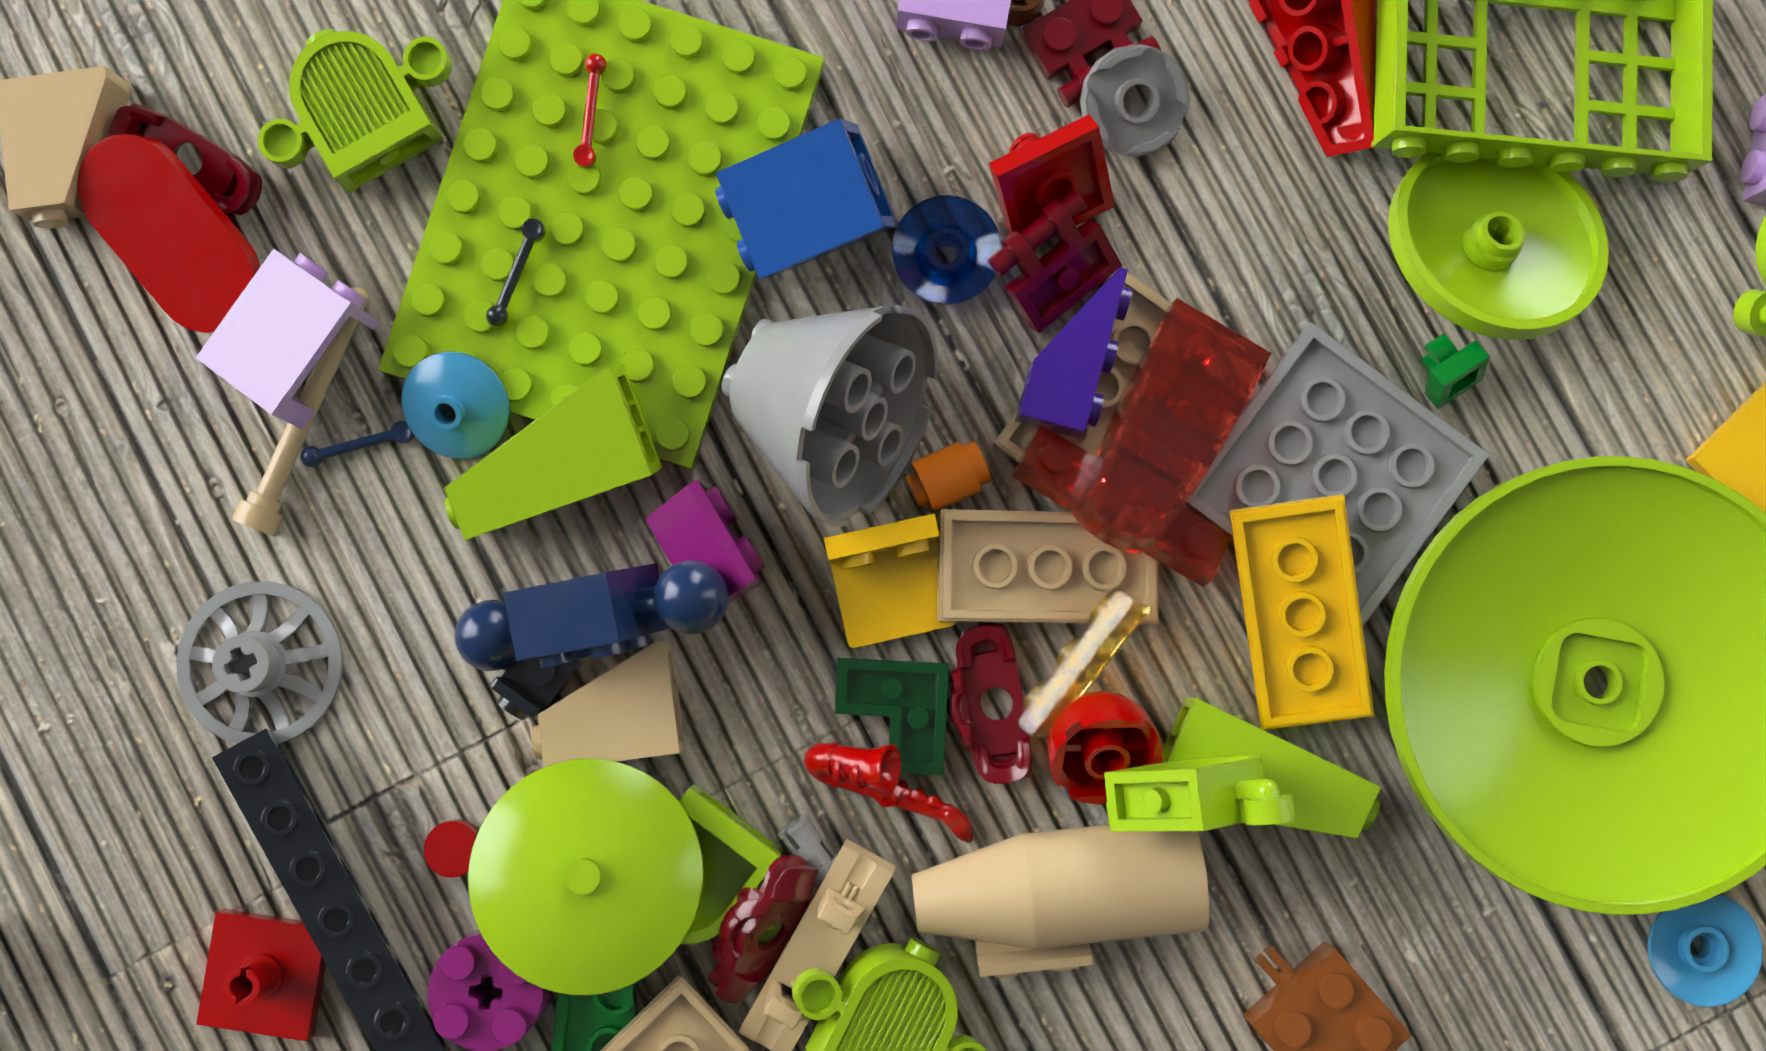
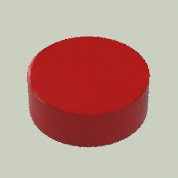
[424,819,479,878]

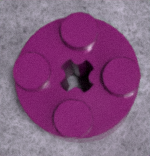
[428,929,554,1051]

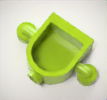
[257,29,452,192]
[1104,755,1296,832]
[679,783,783,944]
[792,937,986,1051]

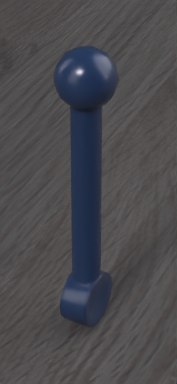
[300,421,414,467]

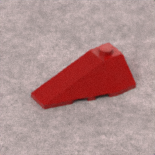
[1249,0,1377,157]

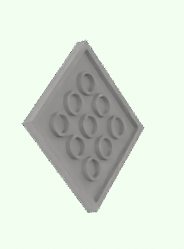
[1177,322,1490,627]

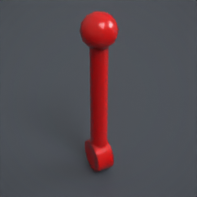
[573,53,607,169]

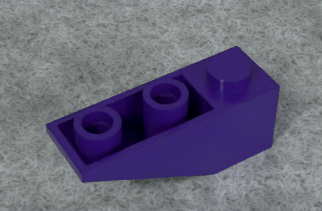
[1015,267,1133,438]

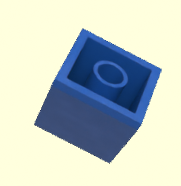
[715,119,898,279]

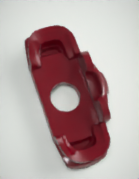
[108,103,262,215]
[948,623,1032,784]
[708,855,819,1004]

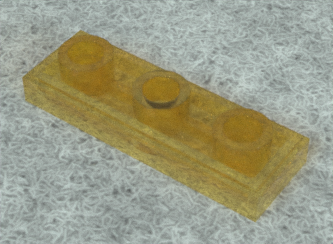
[1018,590,1151,739]

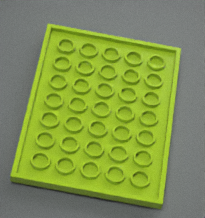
[378,0,825,471]

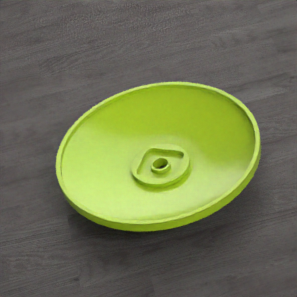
[1384,456,1766,915]

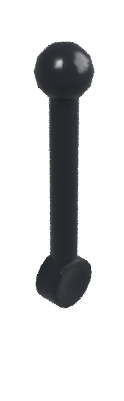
[486,218,546,327]

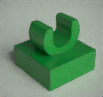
[1421,334,1490,409]

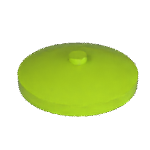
[1388,153,1609,340]
[468,758,704,995]

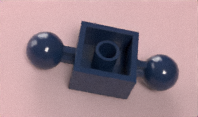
[455,560,729,671]

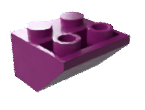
[645,480,766,604]

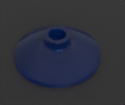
[892,195,1002,305]

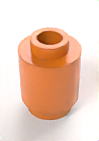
[905,441,991,512]

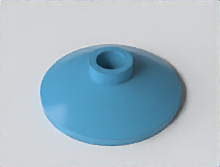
[401,351,510,459]
[1648,895,1763,1007]

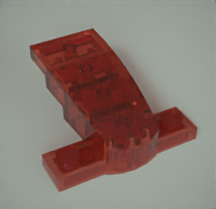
[1011,298,1272,587]

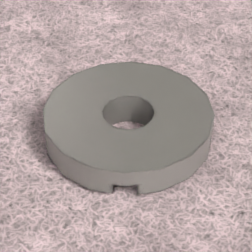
[1080,44,1190,157]

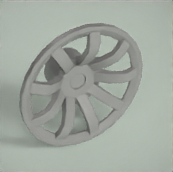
[176,581,344,744]

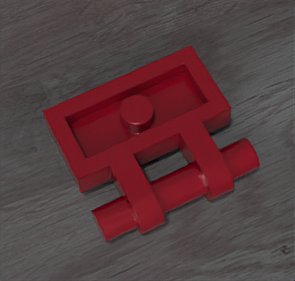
[1021,0,1161,108]
[987,190,1122,333]

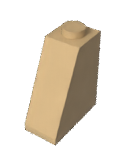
[0,66,130,229]
[531,641,686,767]

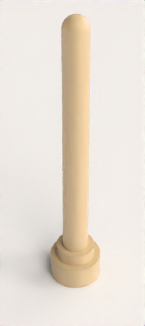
[231,287,368,536]

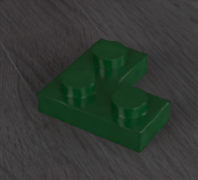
[834,658,949,776]

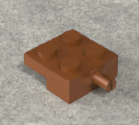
[1242,941,1412,1051]

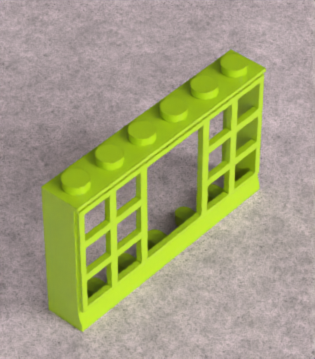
[1371,0,1713,182]

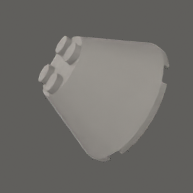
[722,305,938,527]

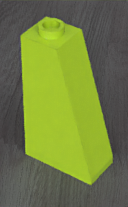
[444,363,662,540]
[1163,696,1381,839]

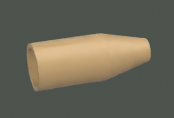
[912,825,1210,978]

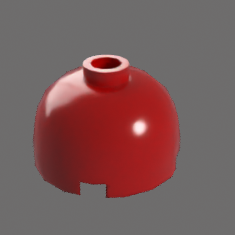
[1047,691,1163,805]

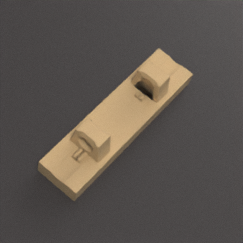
[738,838,896,1051]

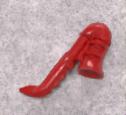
[803,742,973,843]

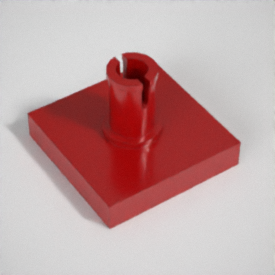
[988,114,1115,240]
[196,909,326,1041]

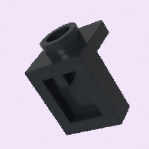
[489,657,583,720]

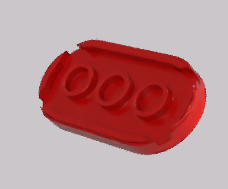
[77,134,260,333]

